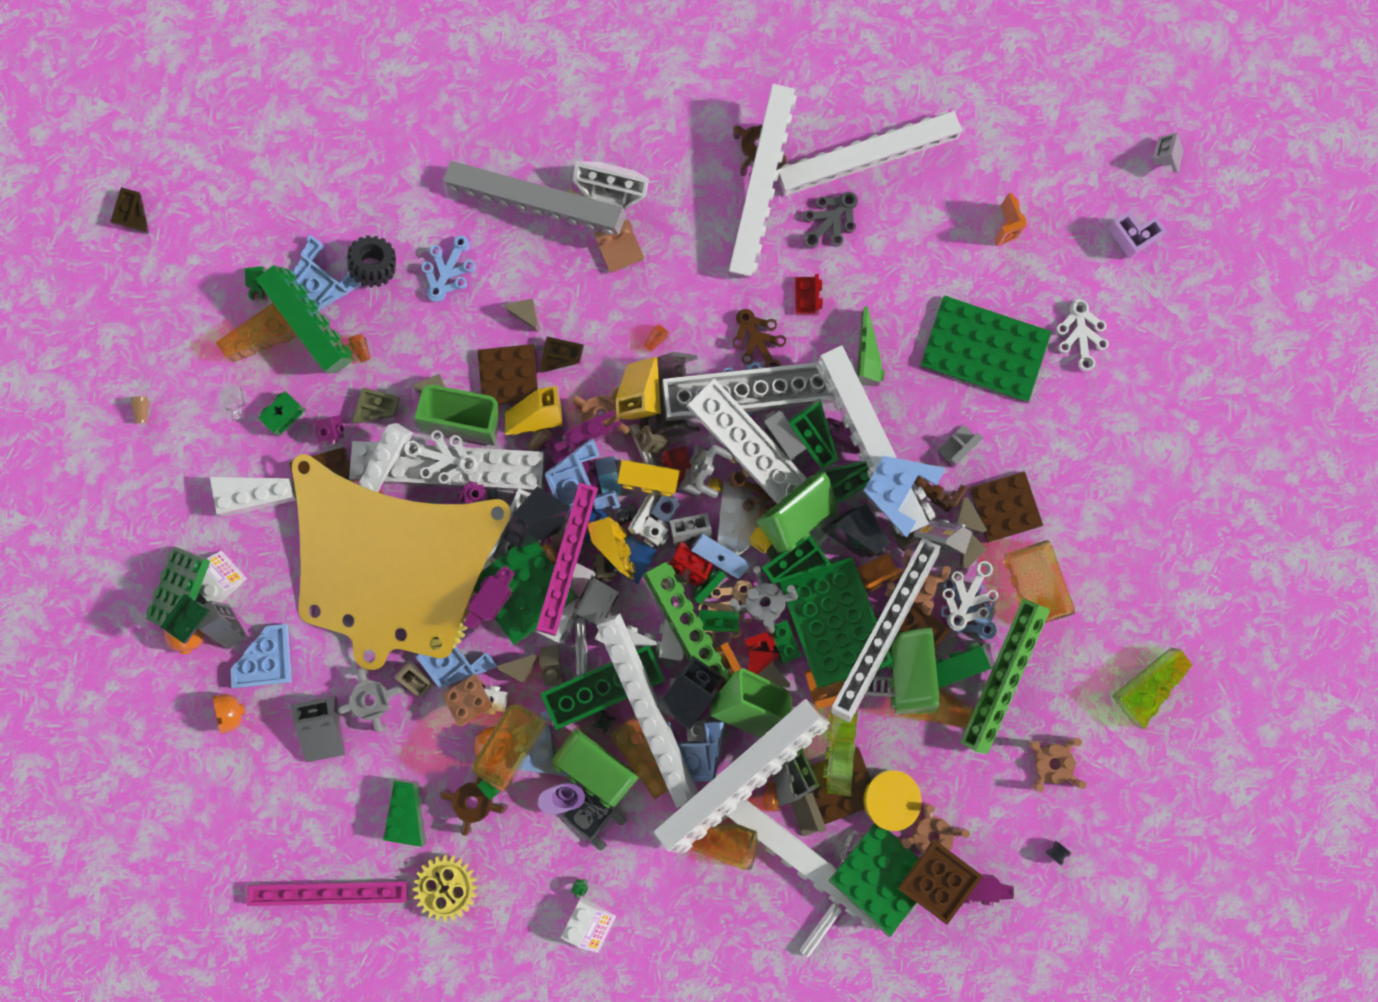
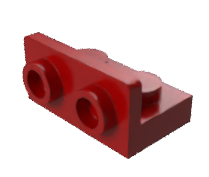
[795,274,823,315]
[661,446,692,488]
[667,542,713,587]
[744,632,776,652]

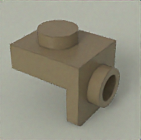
[636,426,670,453]
[889,524,919,552]
[593,554,618,582]

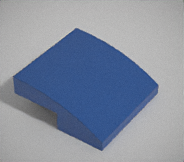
[605,534,657,584]

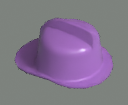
[538,780,585,815]

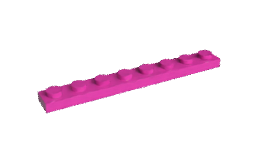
[536,483,598,636]
[247,881,407,906]

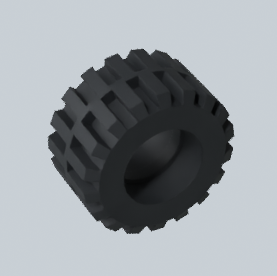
[347,235,396,288]

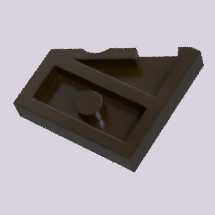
[110,187,149,234]
[539,336,584,373]

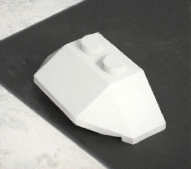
[573,161,649,210]
[717,481,760,556]

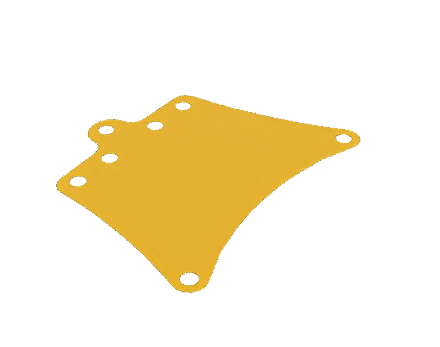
[292,454,511,670]

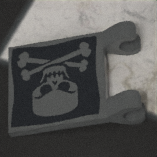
[561,789,627,850]

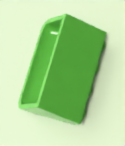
[414,384,498,446]
[756,471,838,553]
[887,628,939,715]
[710,668,793,738]
[551,728,639,808]

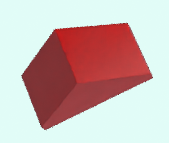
[748,650,780,675]

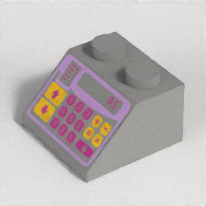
[913,519,972,554]

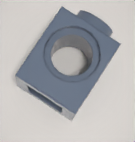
[651,495,680,525]

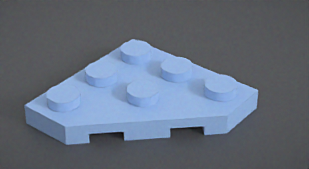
[230,624,292,688]

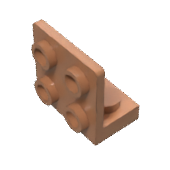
[594,219,644,273]
[442,674,493,727]

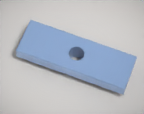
[691,533,750,579]

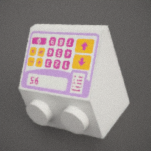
[199,551,247,603]
[561,897,616,953]

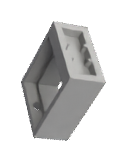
[764,411,807,462]

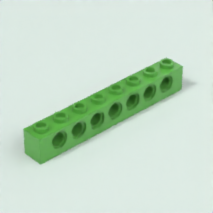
[642,562,731,702]
[960,598,1051,754]

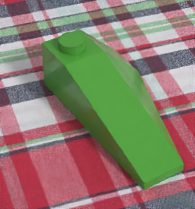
[856,306,885,386]

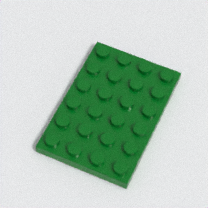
[919,295,1052,403]
[779,557,893,690]

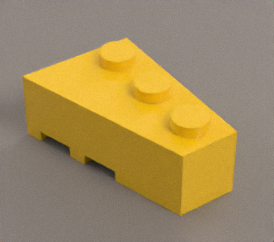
[618,459,680,497]

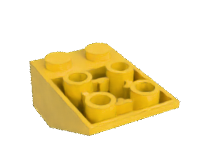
[616,357,661,420]
[505,386,563,435]
[588,517,636,581]

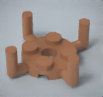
[573,387,630,437]
[886,549,951,615]
[1027,737,1087,792]
[900,803,970,853]

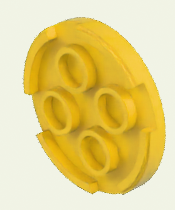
[864,770,922,831]

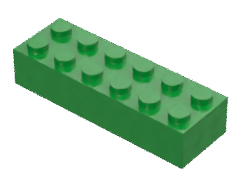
[256,265,355,373]
[540,645,665,730]

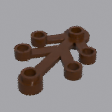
[733,309,786,368]
[729,471,777,516]

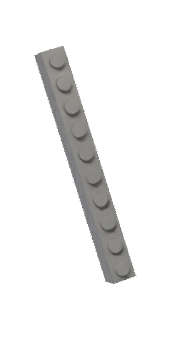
[443,161,626,235]

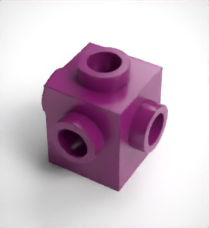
[314,415,345,445]
[458,482,487,504]

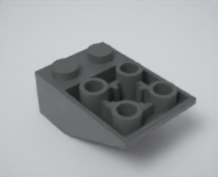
[574,578,620,625]
[291,697,346,763]

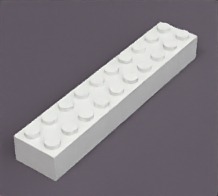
[816,345,929,537]
[662,359,855,421]
[349,441,546,492]
[654,699,830,853]

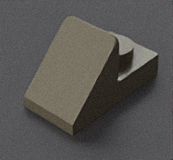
[539,645,564,686]

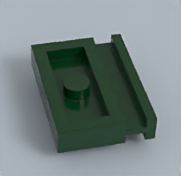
[160,594,210,644]

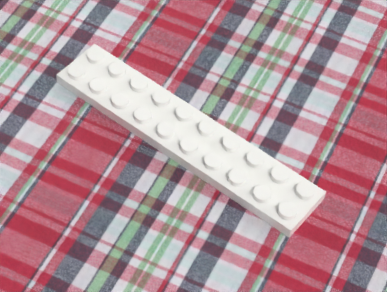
[686,378,841,546]

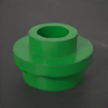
[571,878,589,899]

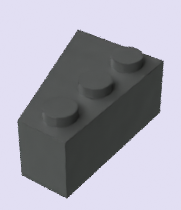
[197,600,248,649]
[773,748,820,806]

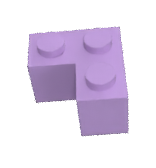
[1107,211,1167,259]

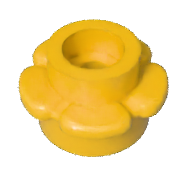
[708,477,723,493]

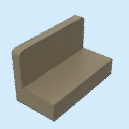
[791,791,826,836]

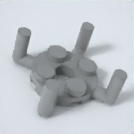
[679,445,733,498]
[730,566,798,634]
[338,668,406,732]

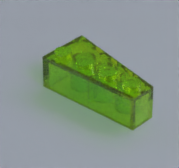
[1112,647,1193,730]
[823,708,858,796]

